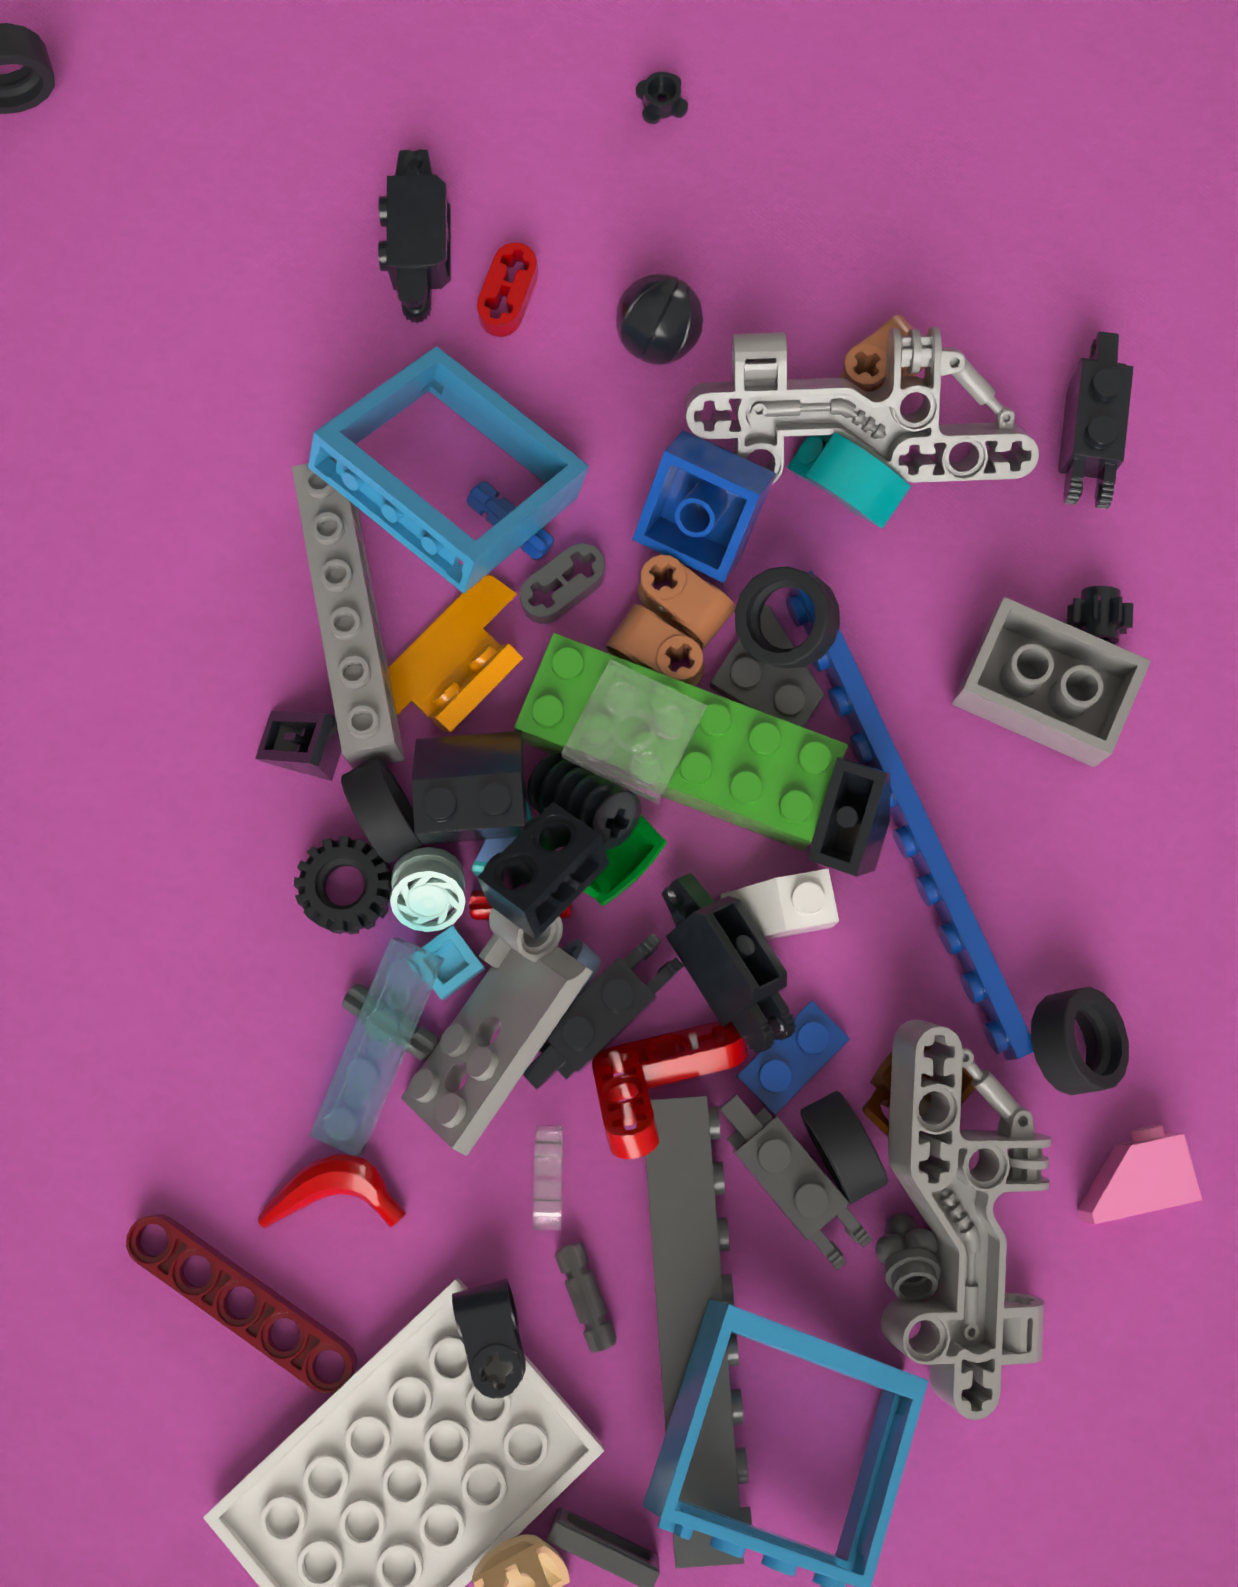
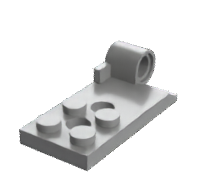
[401,908,593,1156]

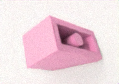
[1077,1125,1202,1224]

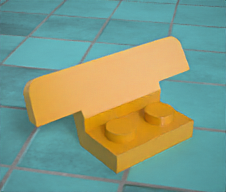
[388,575,523,732]

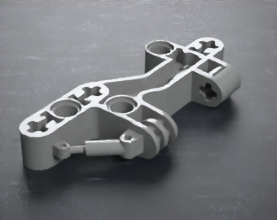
[684,327,1039,484]
[880,1019,1052,1420]

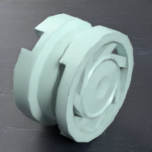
[390,847,466,932]

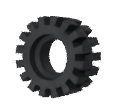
[294,836,392,935]

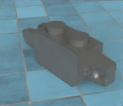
[719,1094,872,1270]

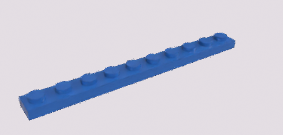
[786,571,1034,1061]

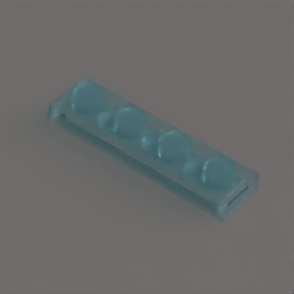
[309,937,444,1157]

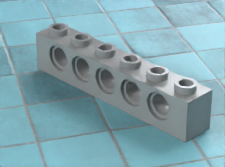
[292,459,405,769]

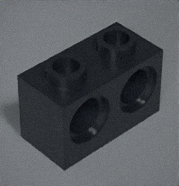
[477,802,610,940]

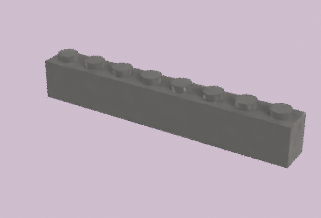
[645,1096,752,1569]

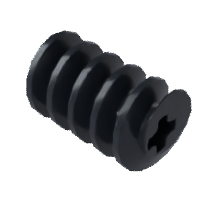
[527,753,641,850]

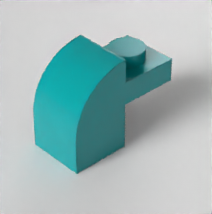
[787,432,911,529]

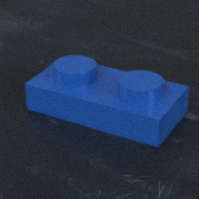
[736,1001,850,1115]

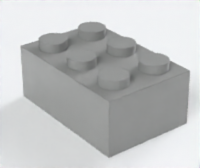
[952,597,1151,767]

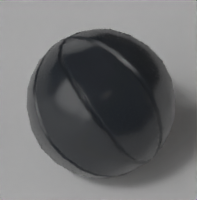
[616,273,703,365]

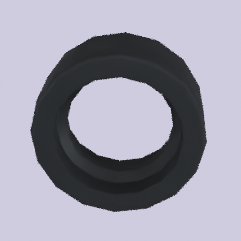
[0,23,55,114]
[734,566,840,669]
[341,757,423,863]
[1031,987,1129,1095]
[800,1091,888,1204]

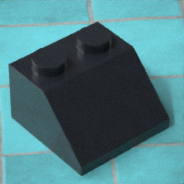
[412,731,528,845]

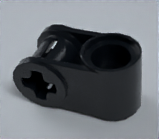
[452,1278,526,1399]

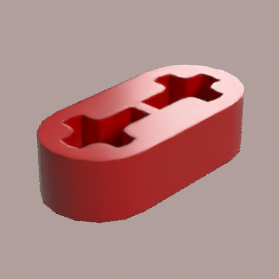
[477,242,538,337]

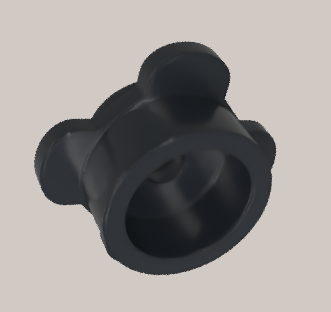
[636,72,688,124]

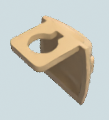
[472,1534,570,1587]

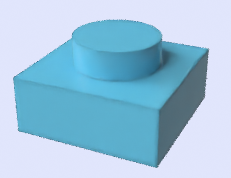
[410,925,486,1001]

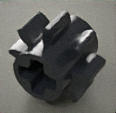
[1067,586,1134,645]

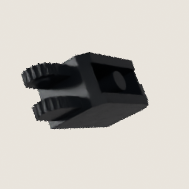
[378,149,451,324]
[1058,331,1134,509]
[661,873,797,1053]
[523,933,684,1089]

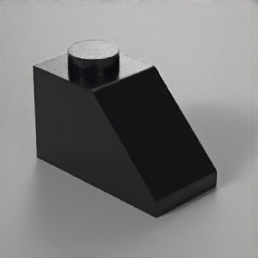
[807,757,890,877]

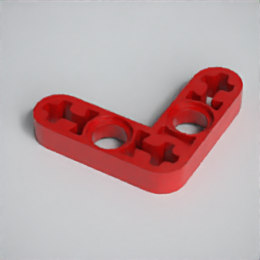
[592,1021,748,1159]

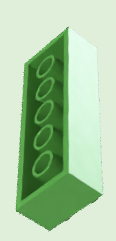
[514,633,848,852]

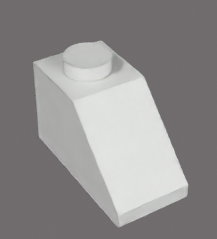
[720,868,839,940]

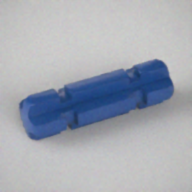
[466,481,554,561]

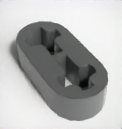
[520,543,605,624]

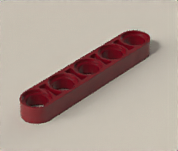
[126,1214,357,1393]

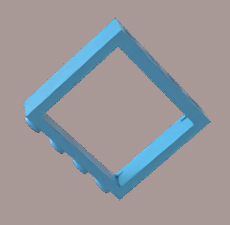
[308,346,589,594]
[642,1299,929,1587]

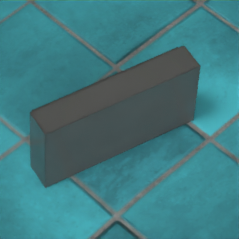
[547,1507,660,1587]

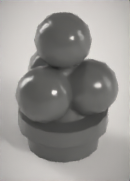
[875,1213,941,1302]

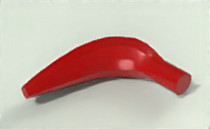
[258,1154,406,1228]

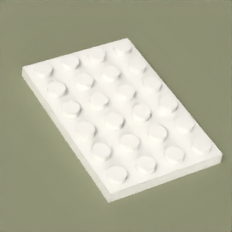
[203,1277,605,1587]

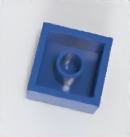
[632,430,776,583]

